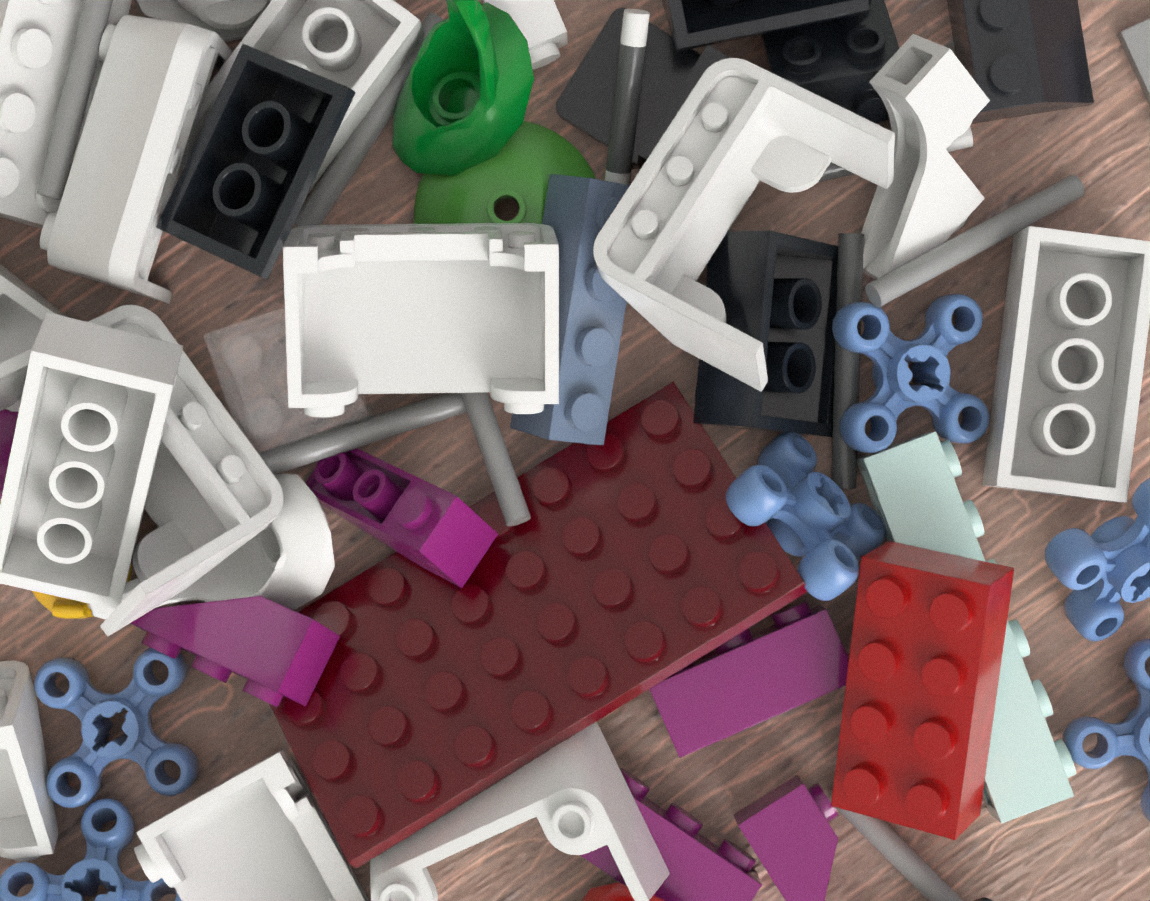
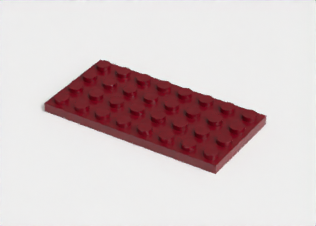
[269,381,807,868]

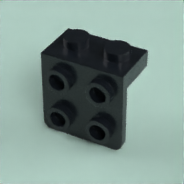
[760,0,899,124]
[556,8,730,168]

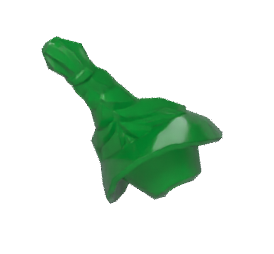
[392,0,534,176]

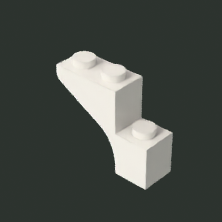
[861,34,990,280]

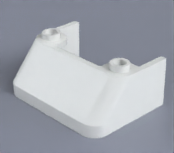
[40,15,233,304]
[593,58,895,392]
[0,305,284,637]
[370,722,670,901]

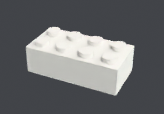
[0,0,132,228]
[182,0,425,192]
[982,226,1150,503]
[0,312,183,609]

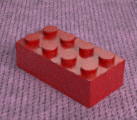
[831,541,1014,840]

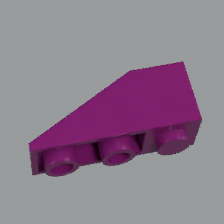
[305,448,498,588]
[130,596,340,708]

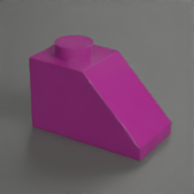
[734,775,839,901]

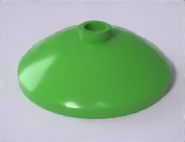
[414,121,596,224]

